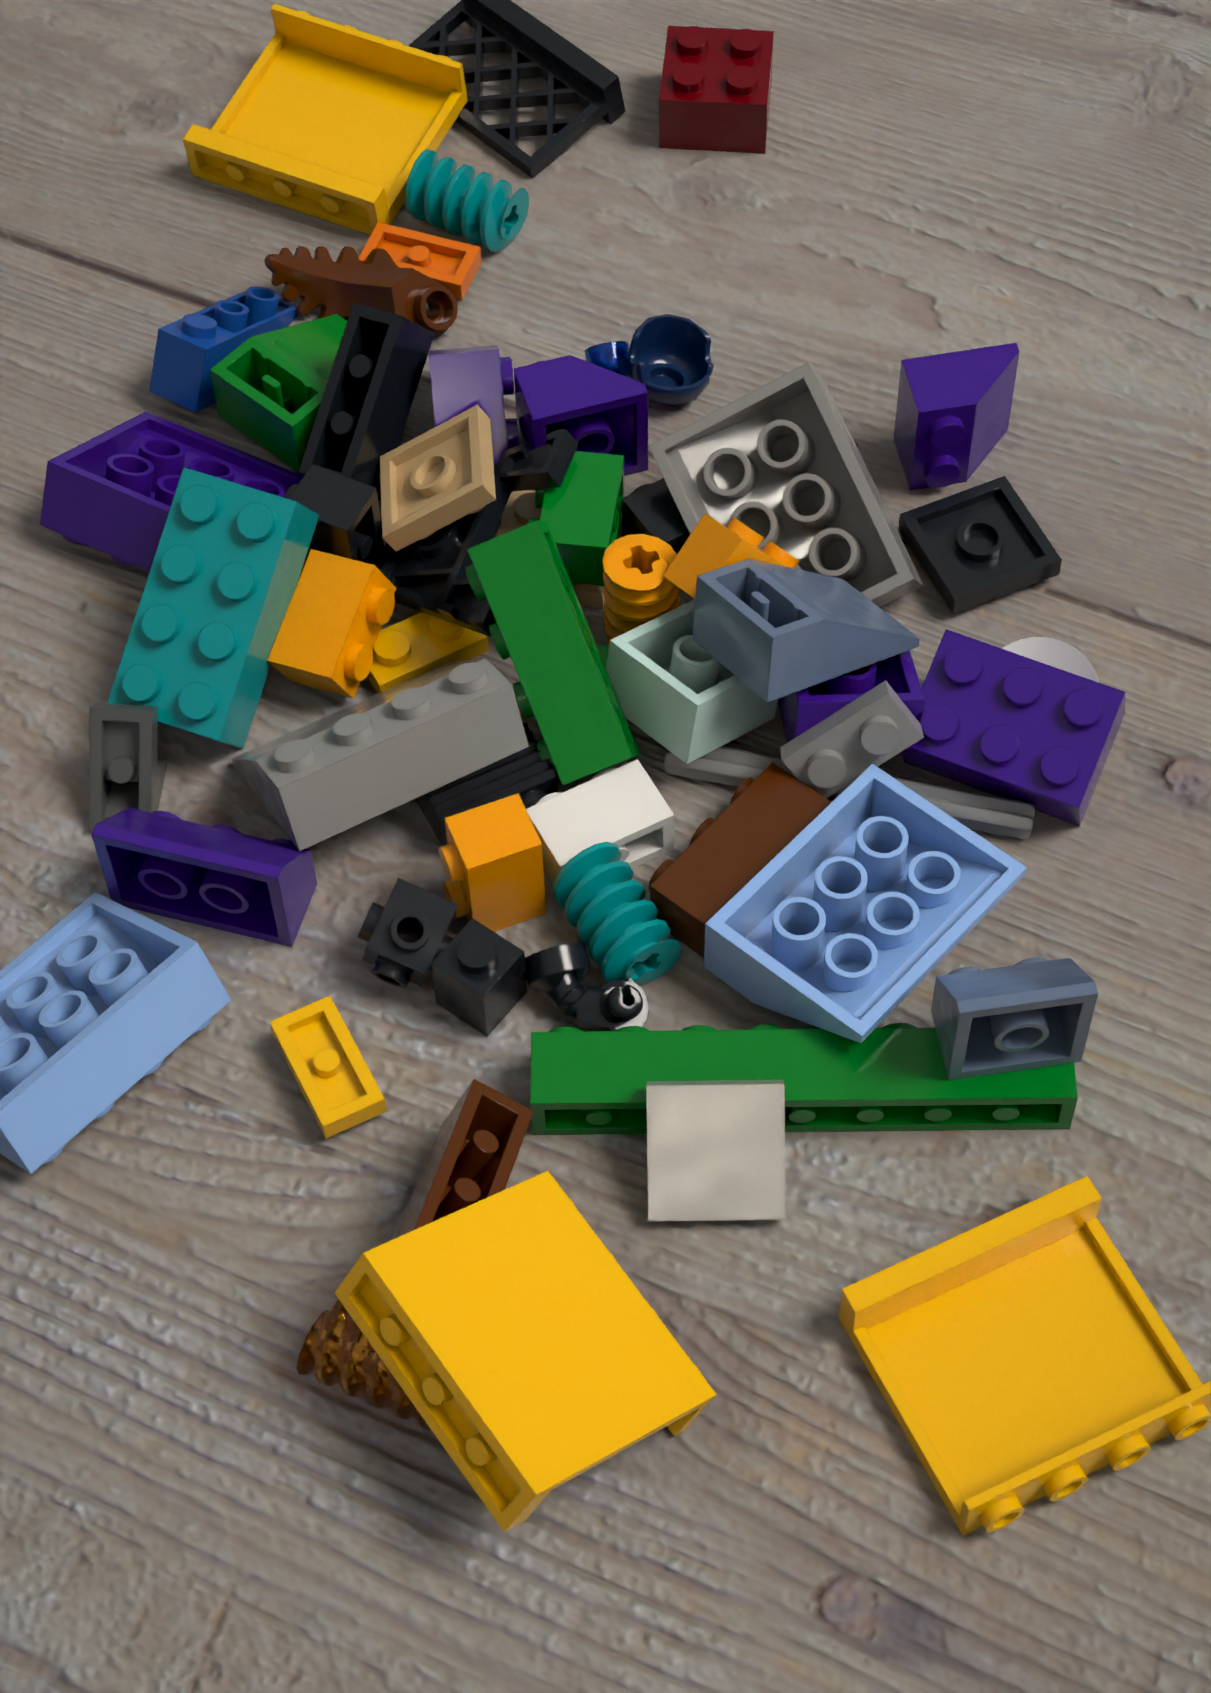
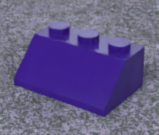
[91,808,317,947]

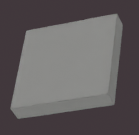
[646,1080,786,1221]

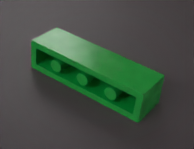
[465,520,640,785]

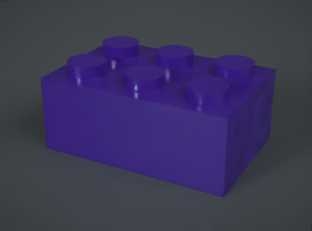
[901,629,1125,826]

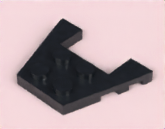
[376,429,578,637]

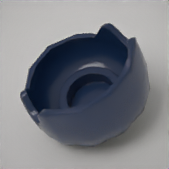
[627,314,714,406]

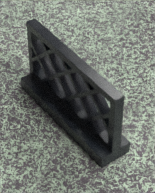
[408,0,626,178]

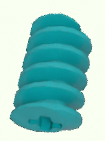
[405,149,529,252]
[553,842,682,986]

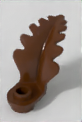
[264,246,458,337]

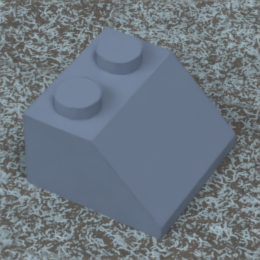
[931,957,1098,1080]

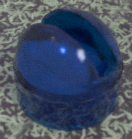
[584,341,629,377]

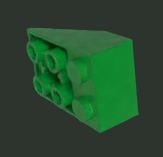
[210,314,347,472]

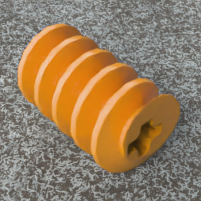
[602,534,681,648]

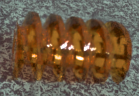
[296,1299,430,1430]

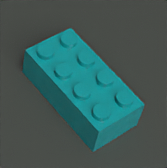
[107,467,319,749]

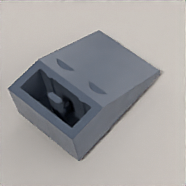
[692,558,920,702]

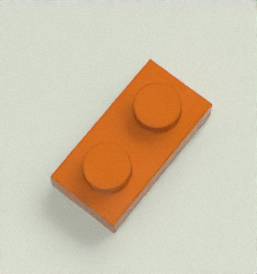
[358,222,482,301]

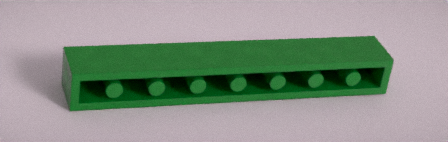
[530,1023,1078,1135]

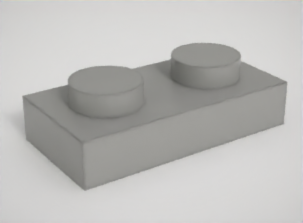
[780,680,924,798]

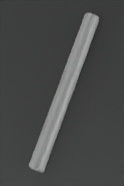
[664,746,1035,839]

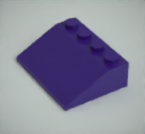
[40,412,304,572]

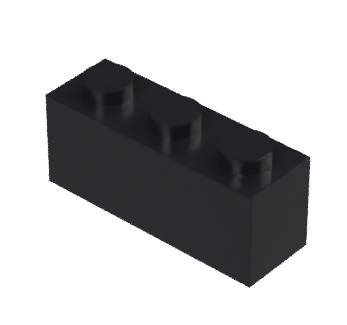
[299,303,435,501]

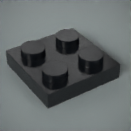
[898,476,1062,614]

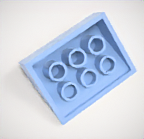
[704,764,1027,1043]
[0,892,231,1174]

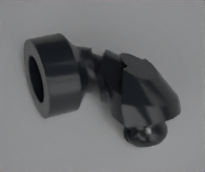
[525,943,649,1031]

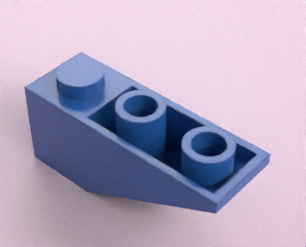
[149,287,298,412]

